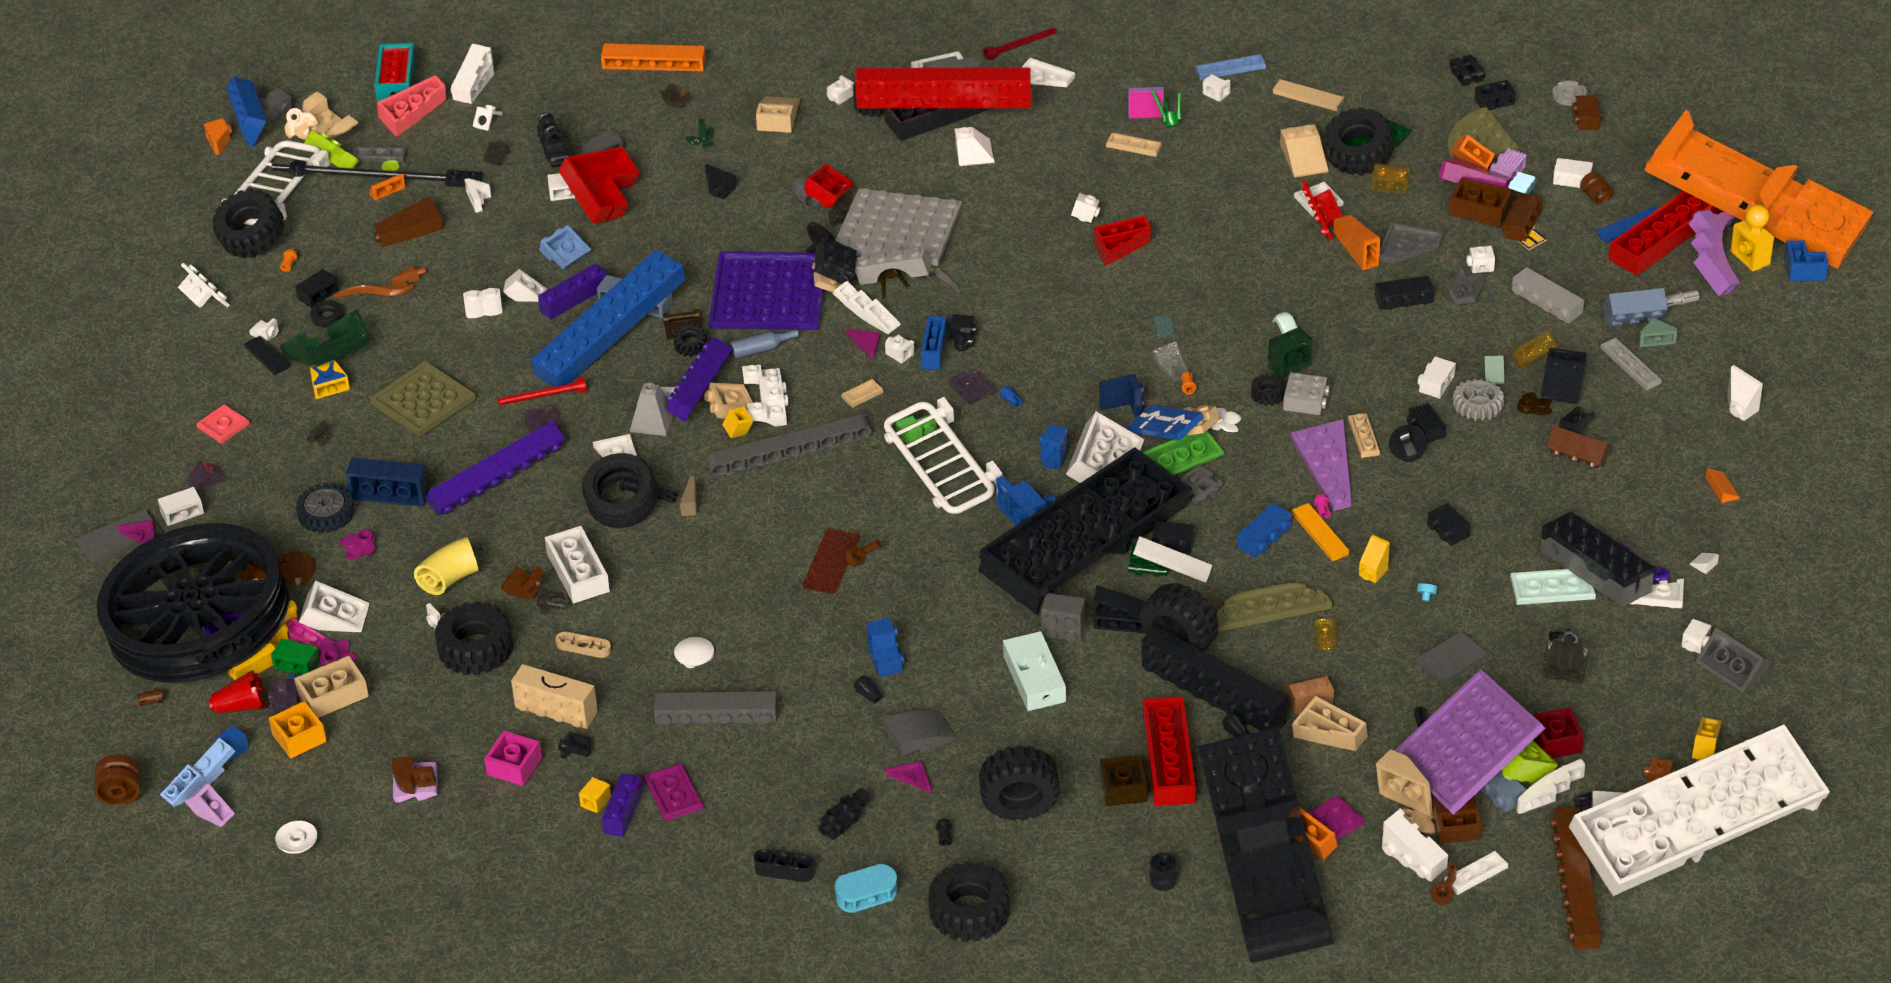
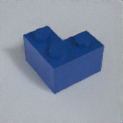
[1784,240,1829,281]
[866,618,905,677]

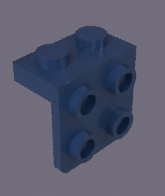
[1099,374,1144,417]

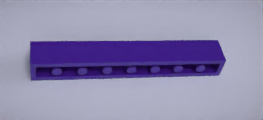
[425,421,565,516]

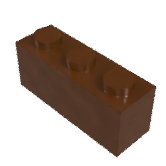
[1502,193,1543,242]
[1546,425,1611,468]

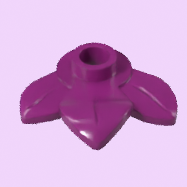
[339,529,375,559]
[319,637,357,666]

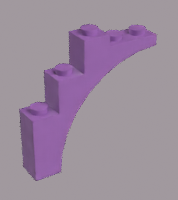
[1689,210,1740,296]

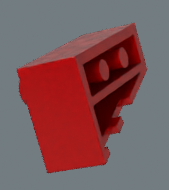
[1093,215,1151,266]

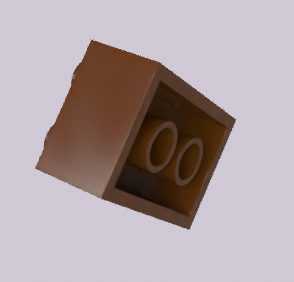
[1449,177,1513,227]

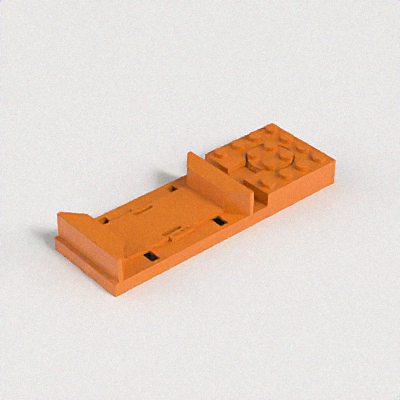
[1644,110,1873,268]

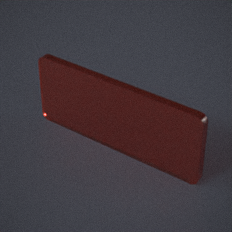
[803,529,860,594]

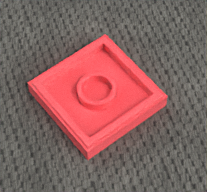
[196,404,250,444]

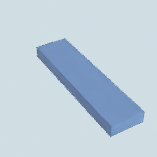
[1195,54,1266,80]

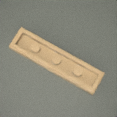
[1273,79,1344,111]

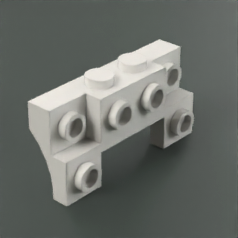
[742,364,788,426]

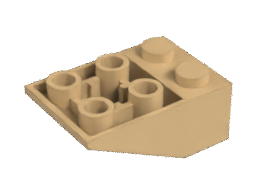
[756,96,800,133]

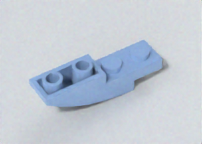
[160,737,235,807]

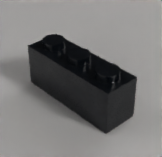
[1375,276,1434,310]

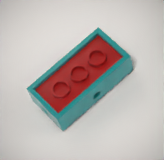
[375,43,416,102]

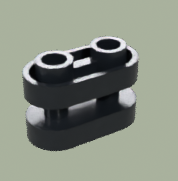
[1450,54,1485,86]

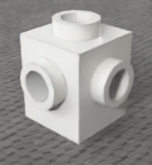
[1466,246,1495,273]

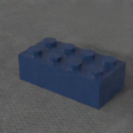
[345,458,429,507]

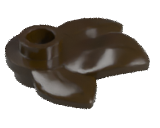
[1517,392,1552,415]

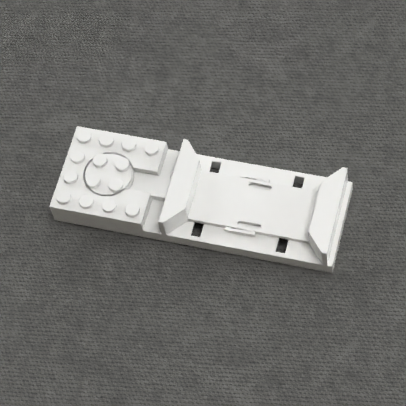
[1569,725,1830,896]

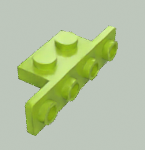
[304,130,358,168]

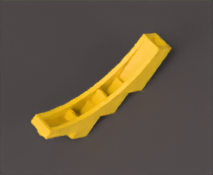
[228,578,298,680]

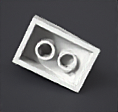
[299,581,370,632]

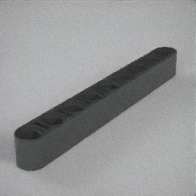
[706,415,872,477]

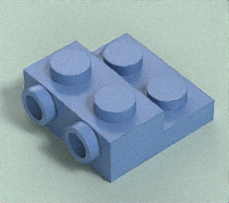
[539,225,591,271]

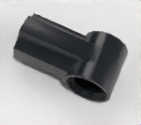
[1549,628,1578,649]

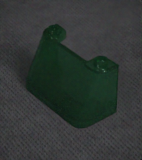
[279,309,370,368]

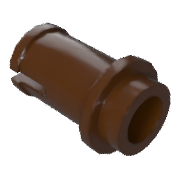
[137,688,164,706]

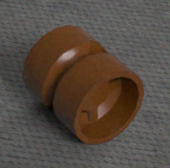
[1580,172,1613,205]

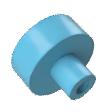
[1417,583,1437,602]

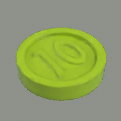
[382,160,399,171]

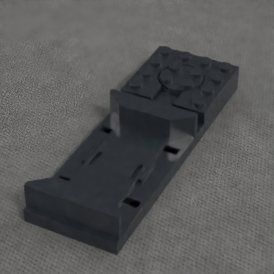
[979,447,1192,615]
[1198,727,1334,963]

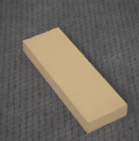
[1106,133,1162,157]

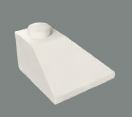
[955,127,994,166]
[1728,365,1763,421]

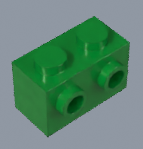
[271,638,320,675]

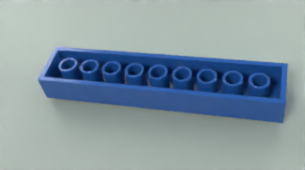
[531,249,685,387]

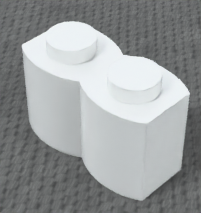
[463,288,503,318]

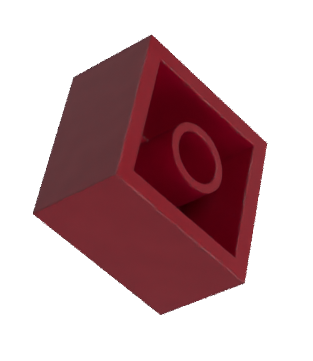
[1531,707,1584,759]

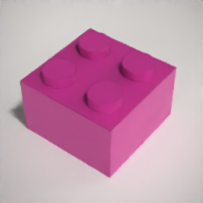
[484,731,542,786]

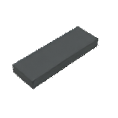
[352,146,407,162]

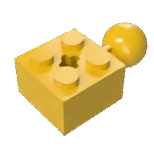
[1731,204,1774,271]

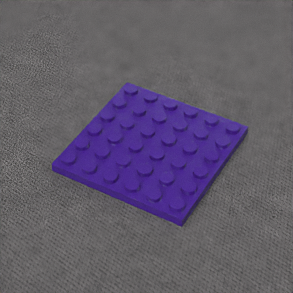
[709,251,823,330]

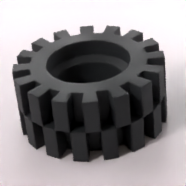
[673,322,707,357]
[1251,373,1285,406]

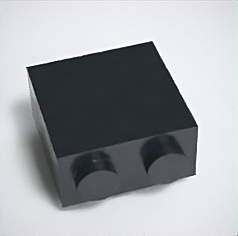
[815,236,856,284]

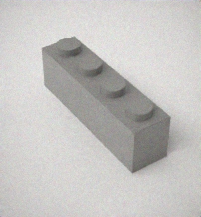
[1512,267,1584,323]

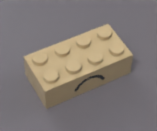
[511,664,598,729]

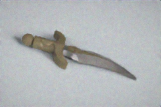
[926,261,961,294]

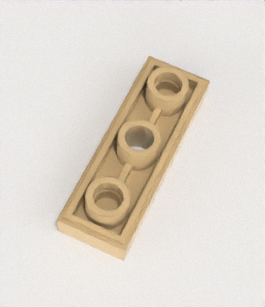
[1348,413,1380,458]

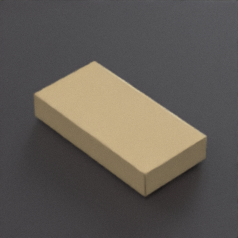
[842,379,883,408]

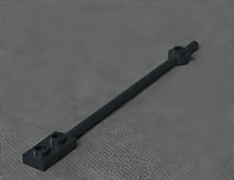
[271,160,482,187]

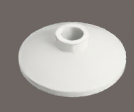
[275,821,317,854]

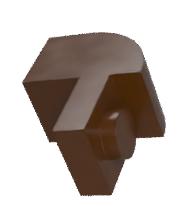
[500,566,544,600]
[392,756,436,794]

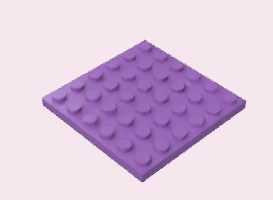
[1394,669,1545,815]

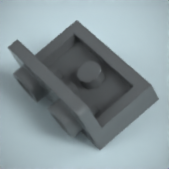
[1449,268,1485,305]

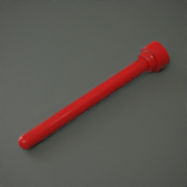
[498,377,587,405]

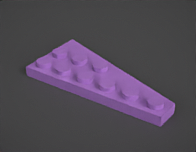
[1290,419,1351,511]

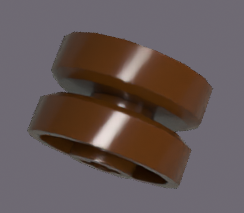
[94,754,141,805]

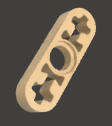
[555,632,611,658]

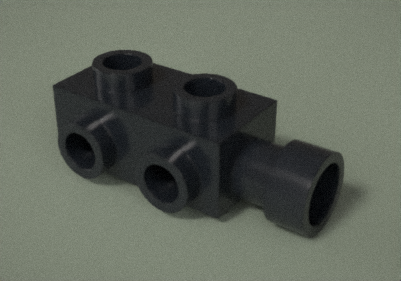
[818,788,870,840]

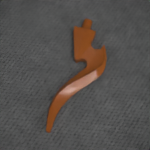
[333,266,426,299]

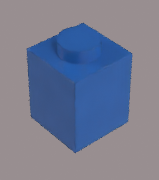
[215,725,249,761]

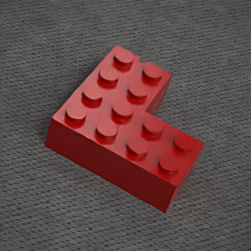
[559,147,640,224]

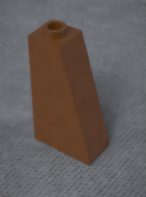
[373,196,443,248]

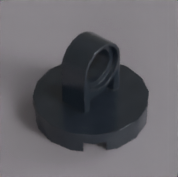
[1389,425,1428,462]

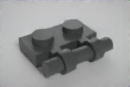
[1180,465,1223,505]

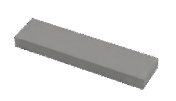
[1600,338,1662,390]

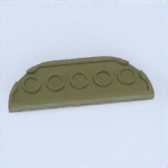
[1217,583,1332,632]

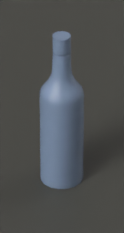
[729,330,799,360]

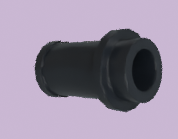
[935,819,952,846]

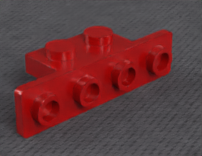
[1302,179,1343,241]

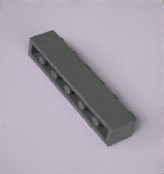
[654,691,777,724]

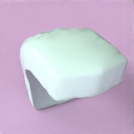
[1272,312,1298,336]

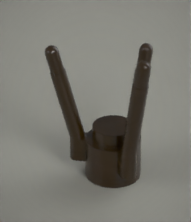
[880,268,910,299]

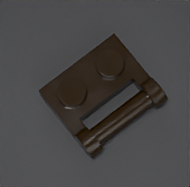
[662,309,702,340]

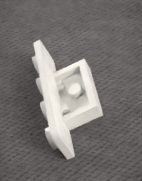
[178,263,230,307]

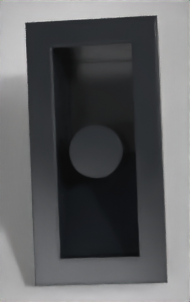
[705,164,736,199]

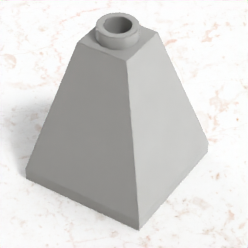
[630,383,674,436]

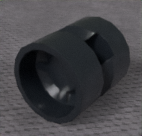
[1150,852,1177,891]

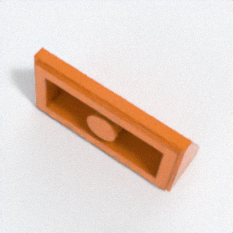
[369,173,406,200]
[1705,468,1740,503]

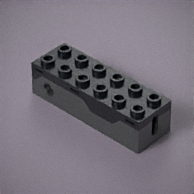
[1541,511,1654,607]

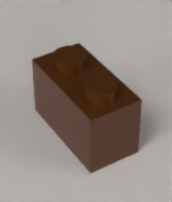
[1572,95,1601,130]

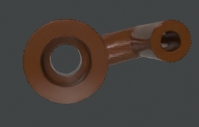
[845,539,882,566]
[1432,863,1457,905]

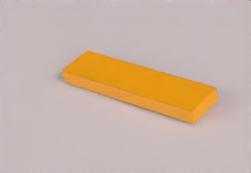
[1292,503,1349,561]

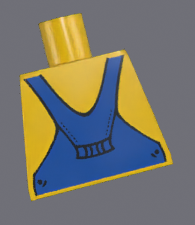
[310,359,350,399]

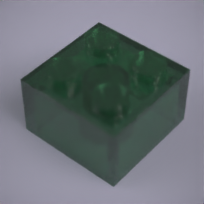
[1268,326,1312,379]

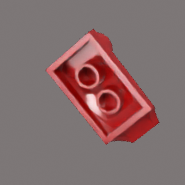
[804,163,855,208]

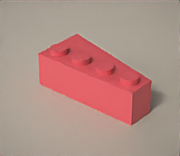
[377,75,446,137]

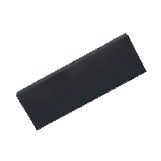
[244,336,290,376]

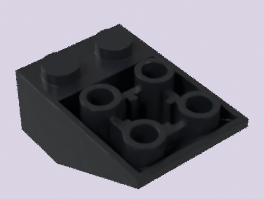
[1540,348,1587,404]

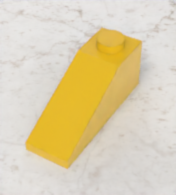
[1692,717,1722,762]

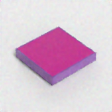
[1128,87,1164,118]

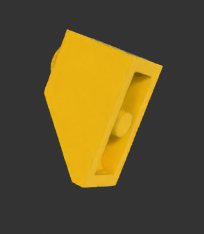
[1359,535,1390,583]

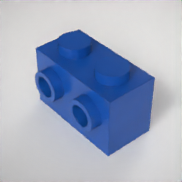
[1039,424,1068,470]

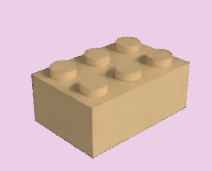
[294,656,369,718]

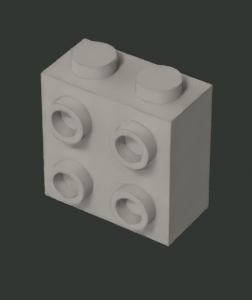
[1283,372,1330,415]

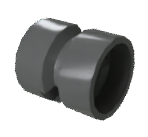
[791,176,820,209]

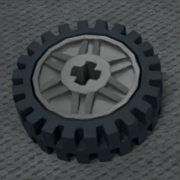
[296,483,354,533]

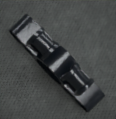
[537,112,568,168]

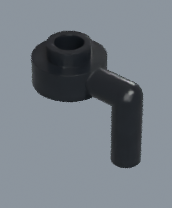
[1573,790,1596,813]

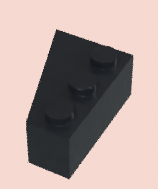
[1093,585,1146,634]

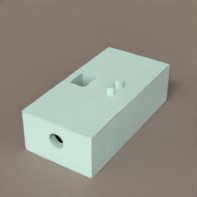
[1003,631,1066,711]

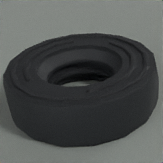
[310,301,343,328]

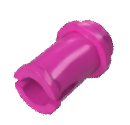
[1314,494,1331,519]

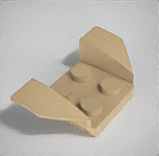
[302,91,358,141]

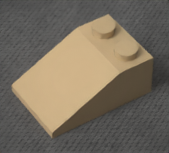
[1280,124,1328,177]
[1376,749,1433,816]

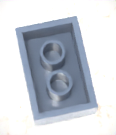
[1602,288,1668,327]

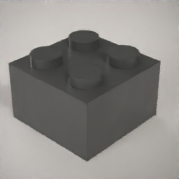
[1041,593,1085,642]

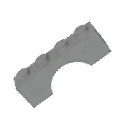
[855,247,931,285]

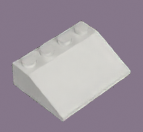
[1066,412,1144,483]

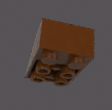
[1431,794,1482,844]

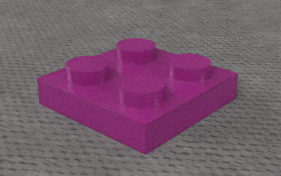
[1308,795,1364,841]

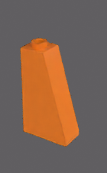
[1333,215,1380,270]

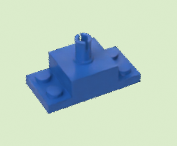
[996,475,1056,526]

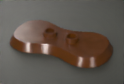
[238,552,317,586]

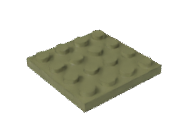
[370,361,476,437]

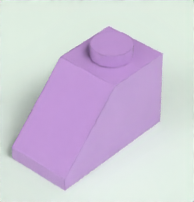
[184,783,235,827]

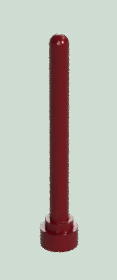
[983,28,1057,61]

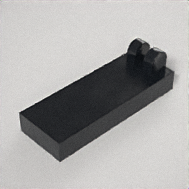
[1559,406,1595,433]

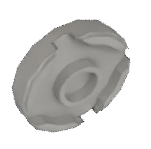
[1552,80,1587,106]

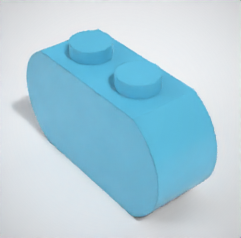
[835,864,898,913]

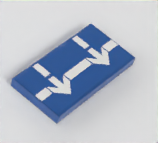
[1127,405,1204,441]

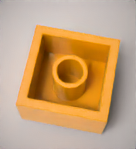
[269,701,327,759]

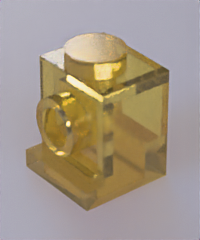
[1314,618,1337,650]

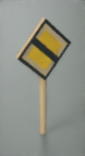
[1518,225,1547,250]

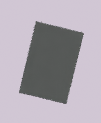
[1416,631,1489,685]

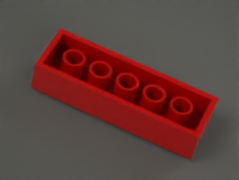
[1143,697,1196,806]

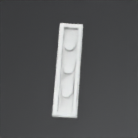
[1133,536,1212,582]

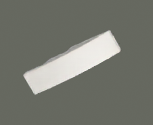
[833,281,901,334]
[1517,759,1585,814]

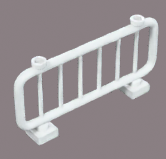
[221,141,330,226]
[884,397,1003,514]

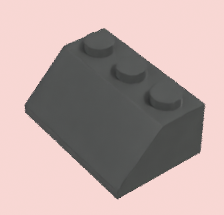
[1695,628,1773,693]

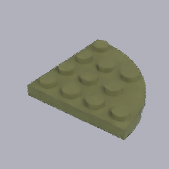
[1447,107,1518,159]

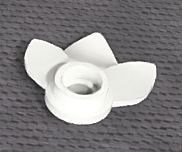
[1211,408,1242,432]

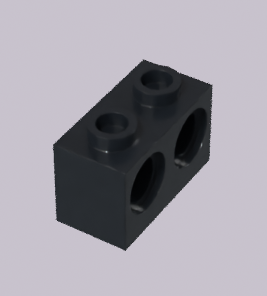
[1474,80,1516,110]

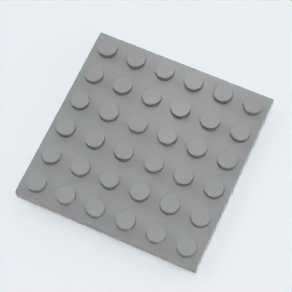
[835,188,962,266]

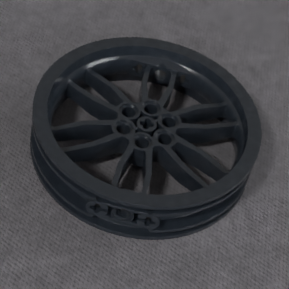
[97,523,289,683]

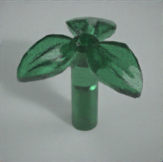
[686,119,714,148]

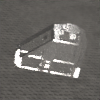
[1152,341,1188,382]

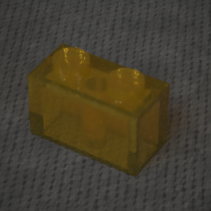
[1371,164,1410,194]
[1511,331,1558,370]

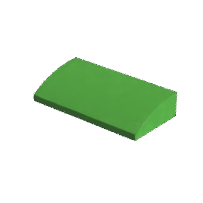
[1143,431,1224,476]

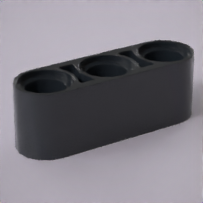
[754,849,814,882]

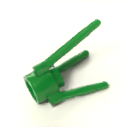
[1151,89,1182,127]

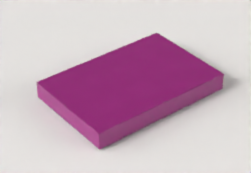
[643,763,703,821]

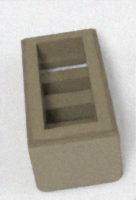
[680,476,697,516]

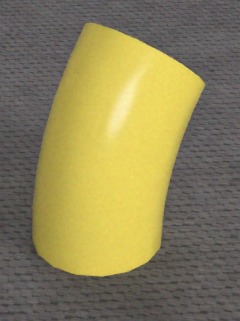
[414,537,479,595]

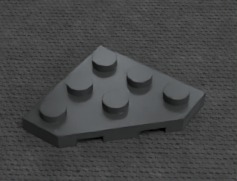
[1379,222,1444,264]

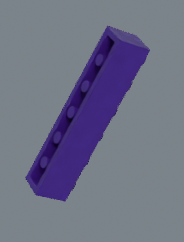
[666,336,733,422]

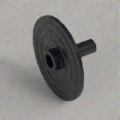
[806,222,835,253]

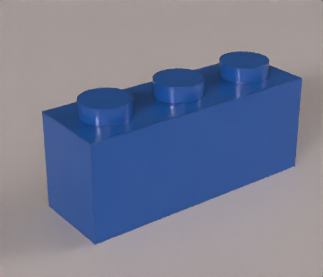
[921,316,947,370]
[1237,503,1292,558]

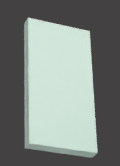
[1510,569,1596,605]

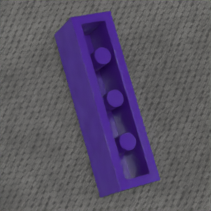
[538,263,607,320]

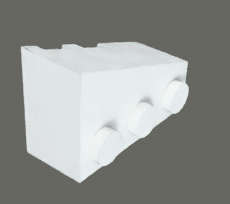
[451,44,494,104]
[1382,809,1448,882]

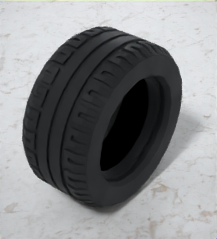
[582,453,658,528]

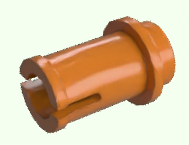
[280,249,297,272]
[1181,372,1196,395]

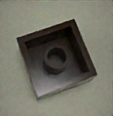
[1100,755,1147,806]

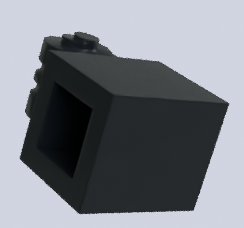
[949,314,978,351]

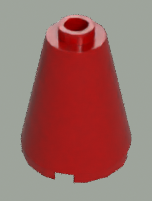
[208,670,267,714]

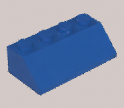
[226,76,266,147]

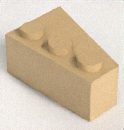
[1292,696,1367,751]

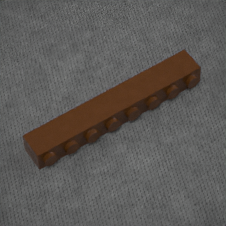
[1550,807,1601,949]

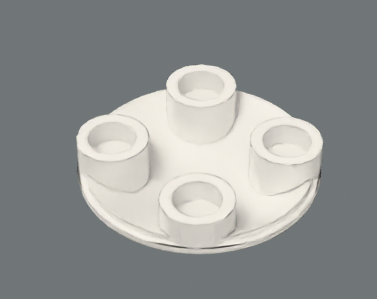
[674,637,714,668]

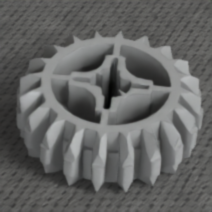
[1453,378,1504,422]

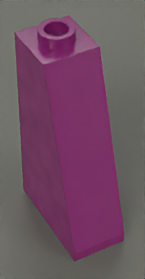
[1439,158,1513,189]

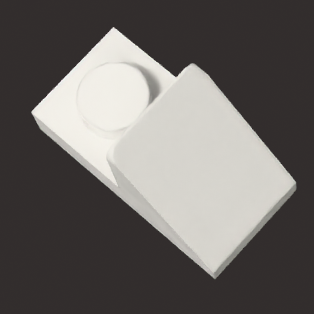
[464,178,491,213]

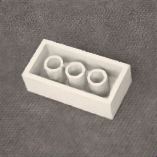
[545,526,610,603]

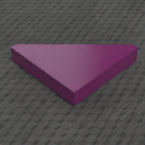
[846,329,880,359]
[117,520,155,544]
[885,761,931,792]

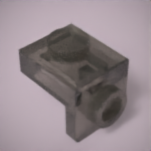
[661,84,691,108]
[828,199,849,227]

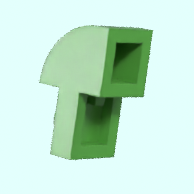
[896,415,937,443]

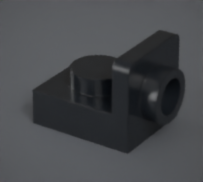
[558,731,591,759]

